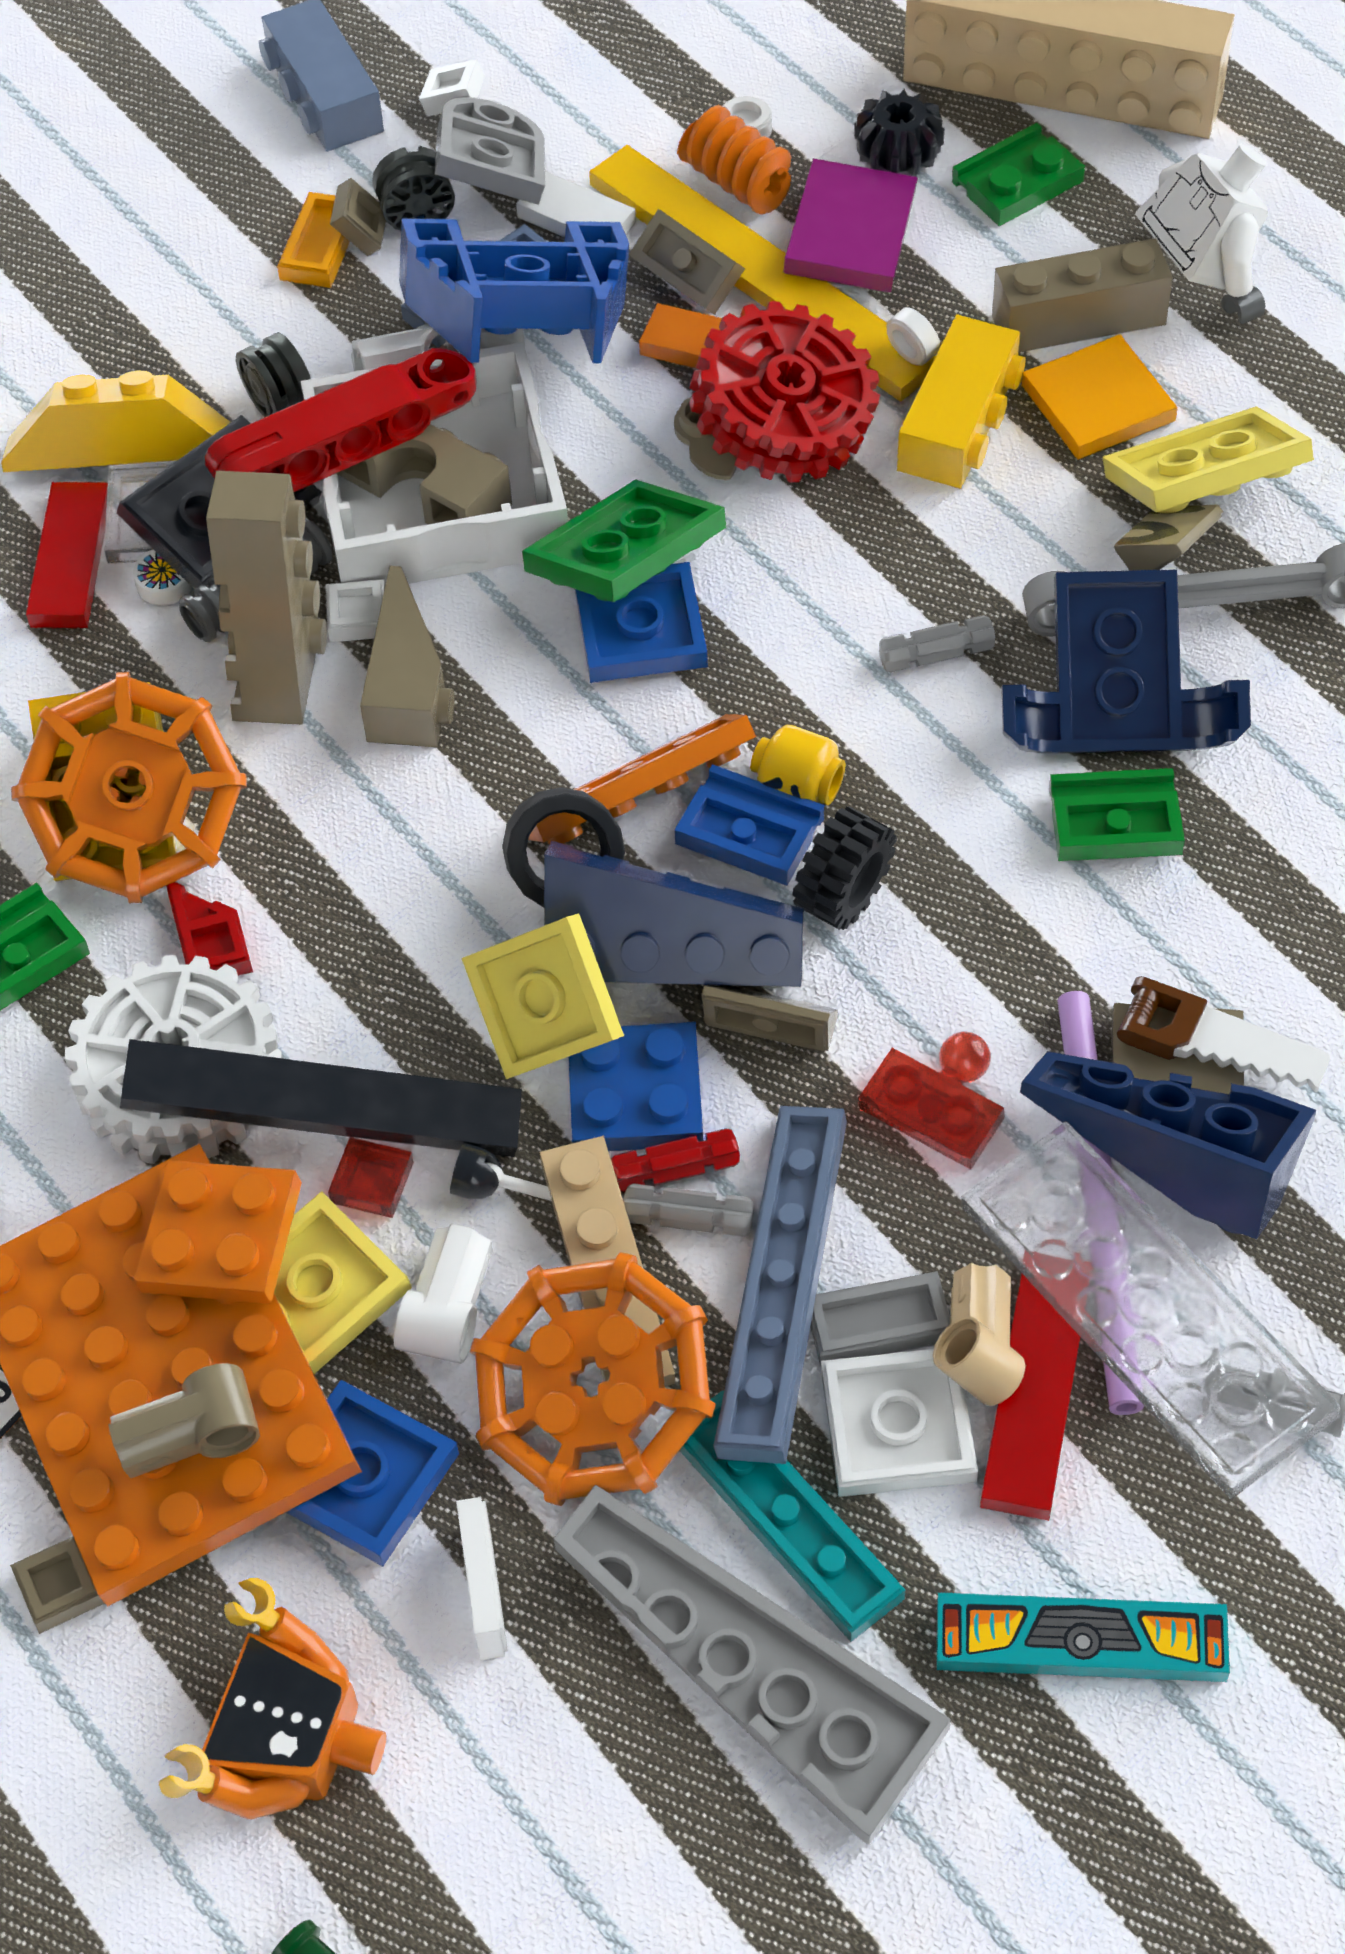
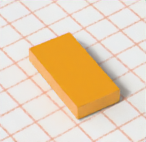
[277,192,350,288]

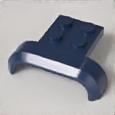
[1001,569,1251,753]

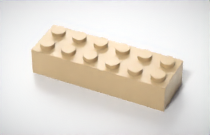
[903,0,1235,139]

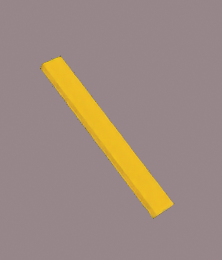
[589,144,936,402]

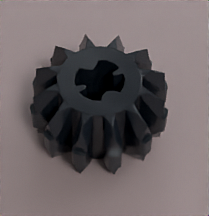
[854,89,945,176]

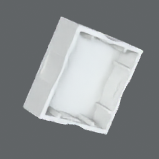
[301,342,568,585]

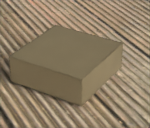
[330,178,386,257]
[10,1537,105,1634]

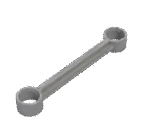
[1022,543,1345,637]

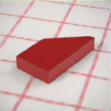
[166,882,253,976]

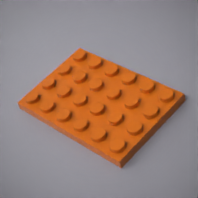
[0,1143,362,1607]

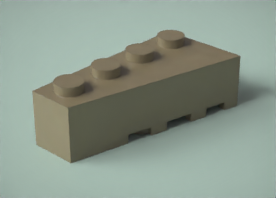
[206,471,327,725]

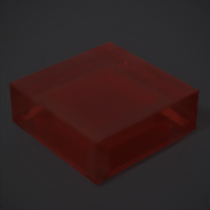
[328,1137,414,1218]

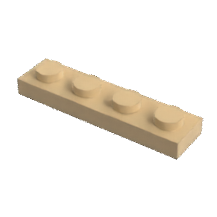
[540,1136,675,1386]

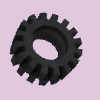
[792,806,897,930]

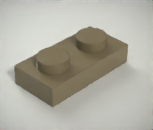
[628,209,745,315]

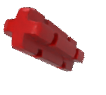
[611,1128,740,1193]

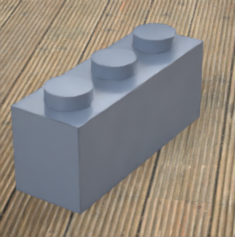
[259,0,384,152]

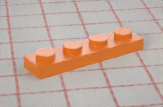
[528,714,756,845]

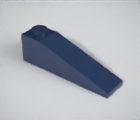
[1020,1051,1317,1240]

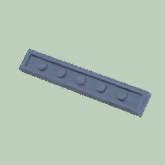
[714,1106,847,1464]

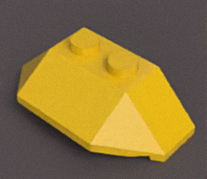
[1,371,231,472]

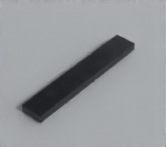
[120,1039,522,1157]

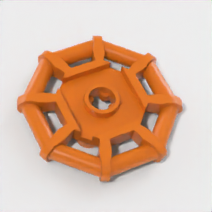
[11,672,247,904]
[469,1252,716,1506]

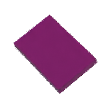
[783,158,918,292]

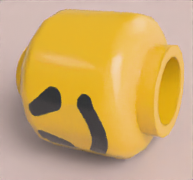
[750,724,846,806]

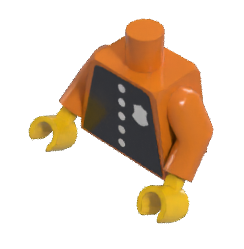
[159,1578,387,1820]

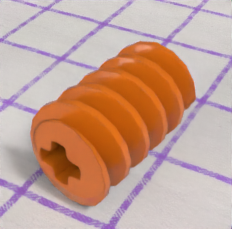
[677,105,791,215]

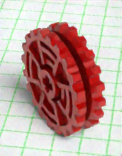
[689,301,880,482]

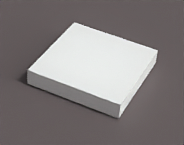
[821,1349,978,1497]

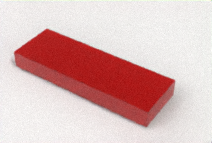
[26,482,111,628]

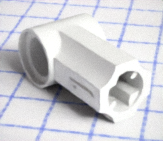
[394,1223,493,1364]

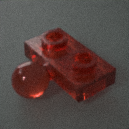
[858,1031,1005,1170]

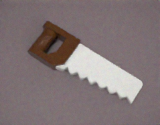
[1117,976,1331,1092]

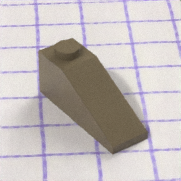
[360,566,454,748]

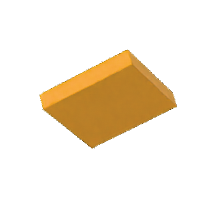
[1022,334,1178,460]

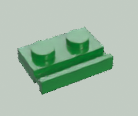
[952,123,1085,227]
[1049,768,1185,861]
[0,882,90,1011]

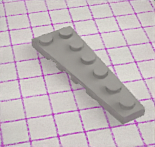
[553,1485,951,1846]

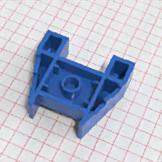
[399,219,629,364]

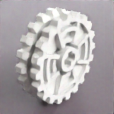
[65,955,283,1164]

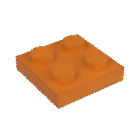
[134,1160,302,1304]

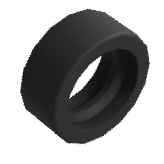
[502,787,625,908]

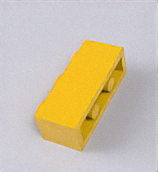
[897,314,1026,489]

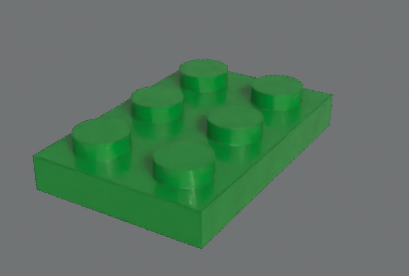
[522,479,726,602]

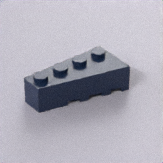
[544,841,804,987]

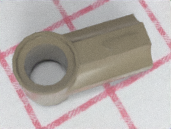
[109,1363,260,1479]

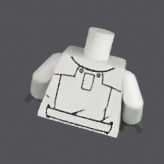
[1135,143,1268,324]

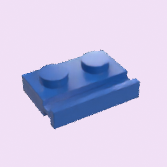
[674,764,824,886]

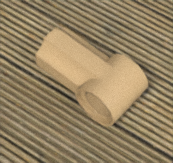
[933,1263,1026,1406]

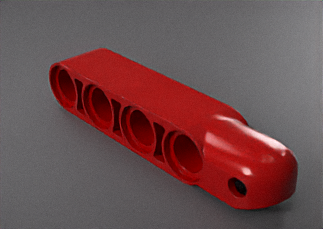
[205,348,477,492]

